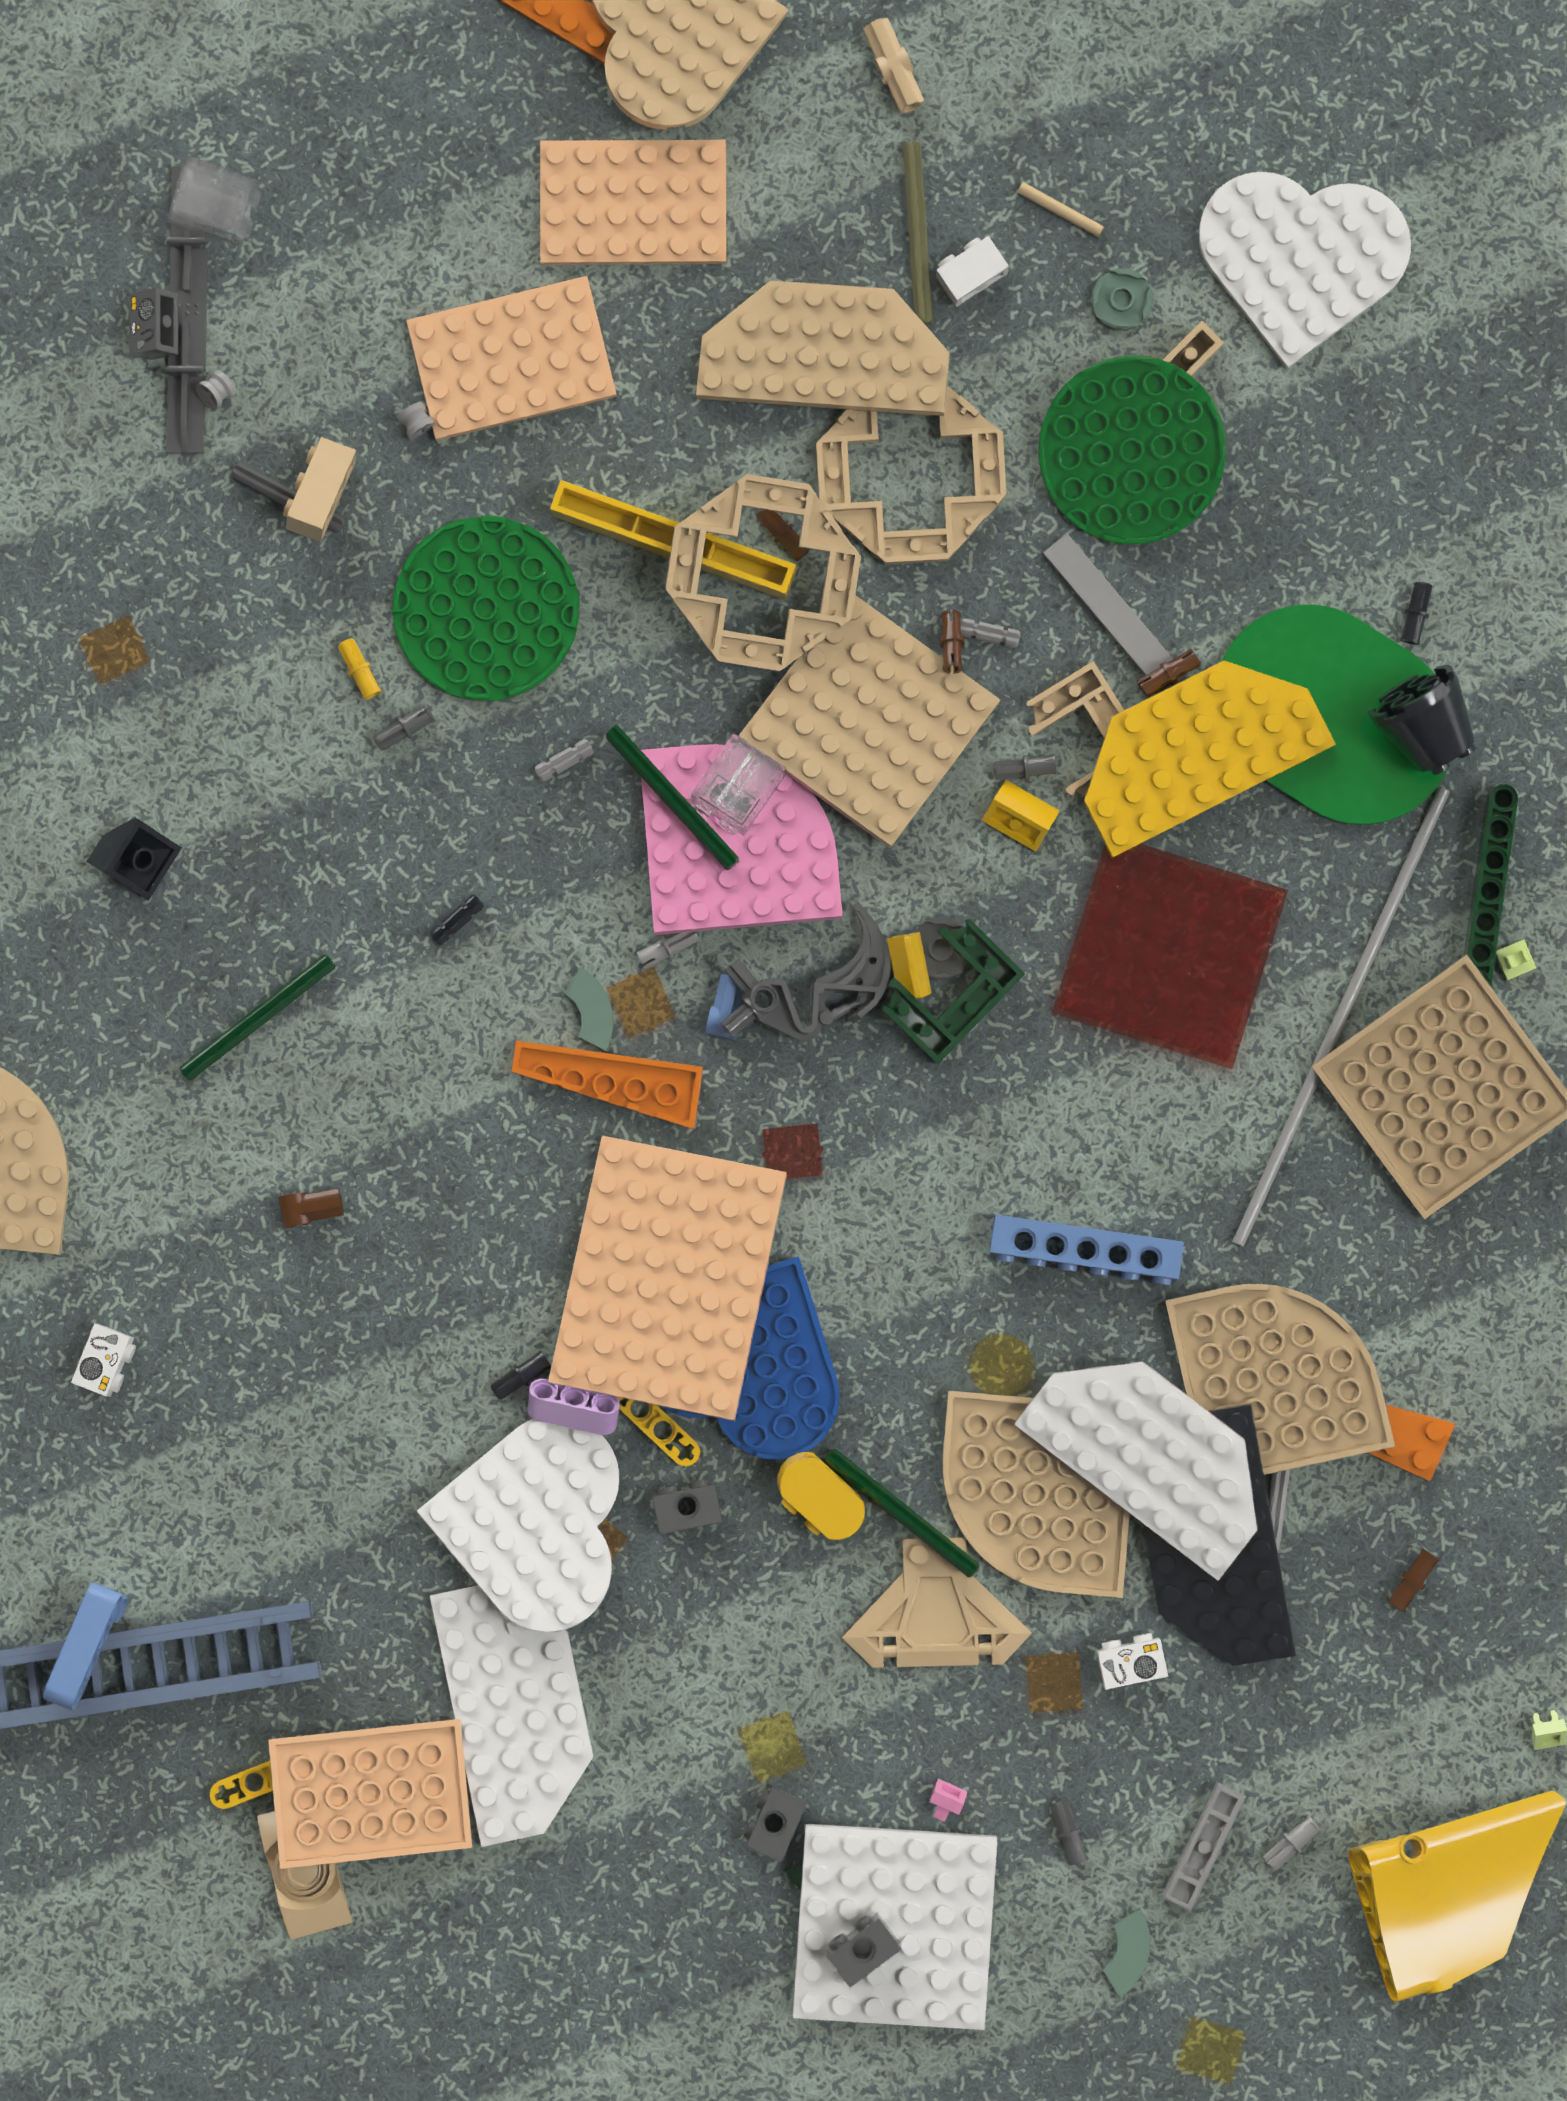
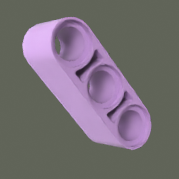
[527,1379,620,1435]

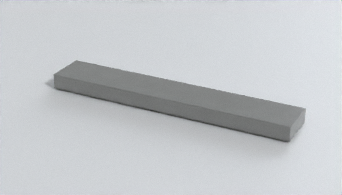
[1043,533,1187,693]

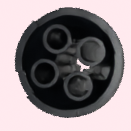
[1368,665,1476,775]

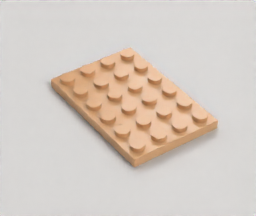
[540,140,727,265]
[406,276,617,441]
[269,1719,472,1869]

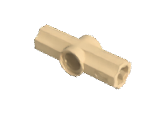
[863,18,924,114]

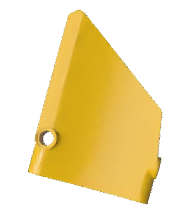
[1348,1791,1566,2002]

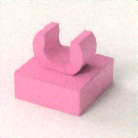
[930,1779,967,1822]

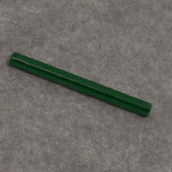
[606,725,739,870]
[180,955,336,1081]
[824,1448,980,1578]

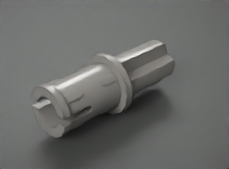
[637,932,699,970]
[1263,1815,1322,1871]

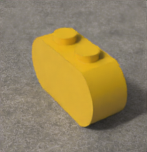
[777,1452,865,1540]

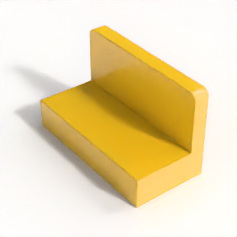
[982,780,1059,852]
[887,932,932,999]

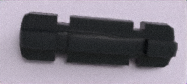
[430,894,484,945]

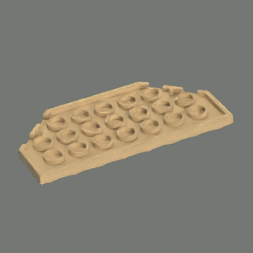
[696,281,950,416]

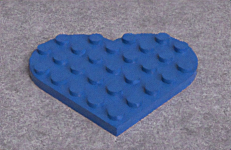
[661,1256,839,1460]

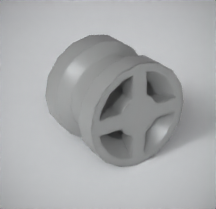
[196,370,235,410]
[396,402,436,440]

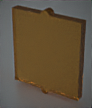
[80,615,150,684]
[607,967,676,1038]
[1026,1651,1083,1713]

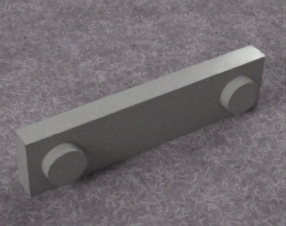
[1161,1781,1246,1912]

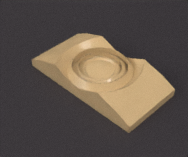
[257,1811,352,1940]

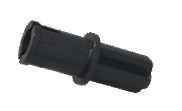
[1400,582,1433,645]
[491,1350,551,1400]

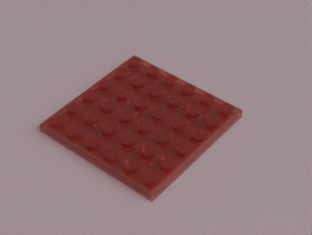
[1052,844,1288,1070]

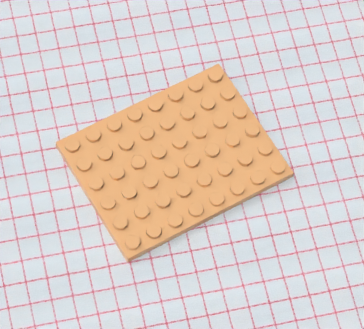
[548,1136,787,1421]

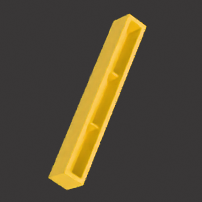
[550,480,796,600]

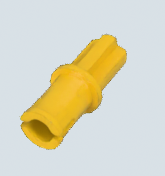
[338,638,382,700]

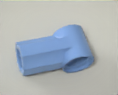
[705,974,745,1040]

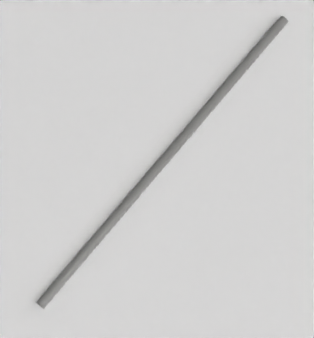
[1232,787,1450,1247]

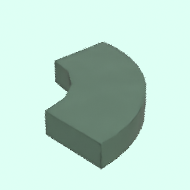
[565,967,614,1052]
[1103,1908,1150,1998]

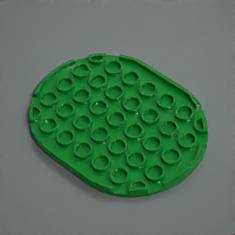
[1222,604,1450,825]

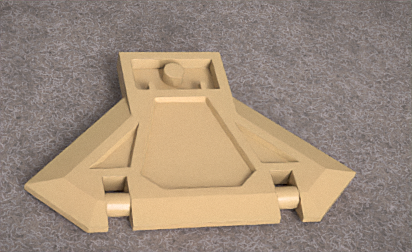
[842,1537,1032,1668]

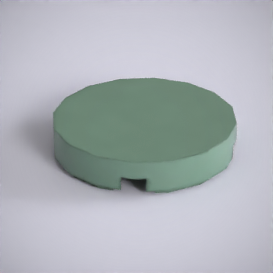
[1091,268,1153,331]

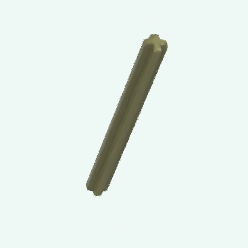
[903,141,933,325]

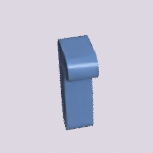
[43,1582,128,1711]

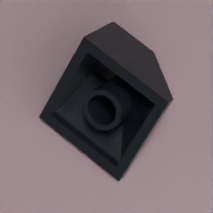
[86,817,182,900]

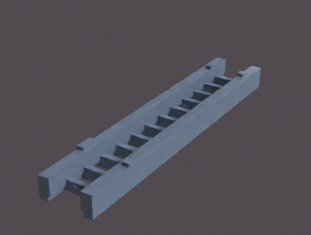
[0,1601,322,1729]

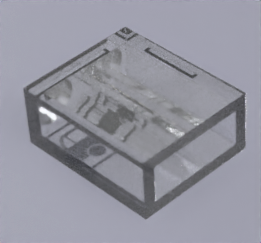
[166,156,261,246]
[691,733,786,836]

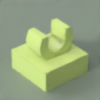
[1496,940,1536,981]
[1531,1710,1567,1750]

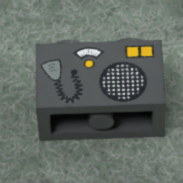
[129,288,178,360]

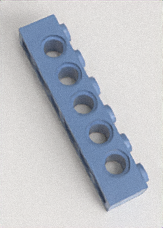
[989,1215,1184,1285]

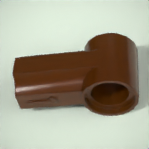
[278,1189,344,1228]

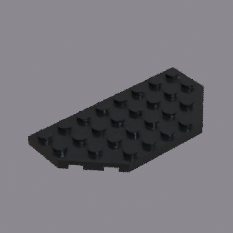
[1143,1403,1296,1666]

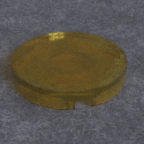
[970,1333,1034,1396]

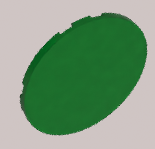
[1038,355,1227,545]
[392,515,580,702]

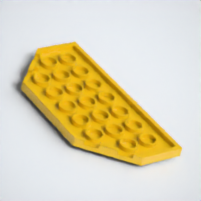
[1084,661,1336,858]

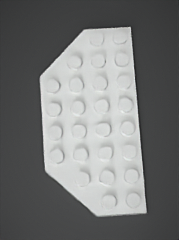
[1014,1361,1257,1581]
[430,1585,594,1847]

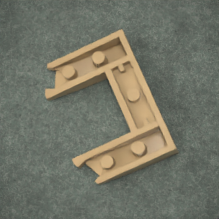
[1027,661,1124,796]

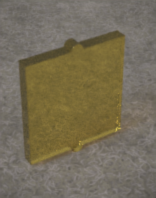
[739,1711,807,1782]
[1177,2016,1245,2084]

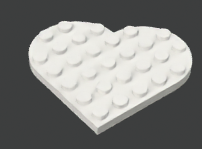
[1199,172,1411,369]
[417,1419,619,1633]

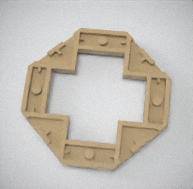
[816,385,1007,565]
[665,474,861,671]

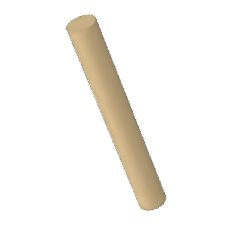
[1017,182,1104,238]

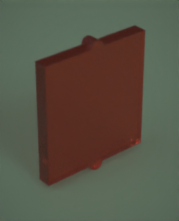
[762,1124,823,1179]

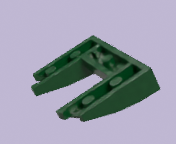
[882,919,1025,1064]

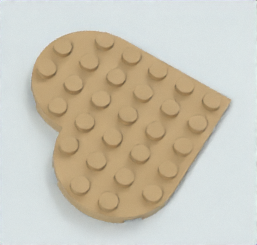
[592,0,789,130]

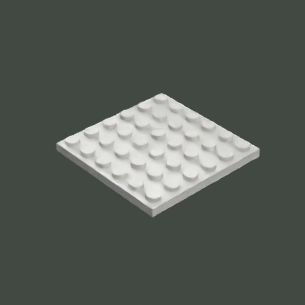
[792,1824,997,2030]

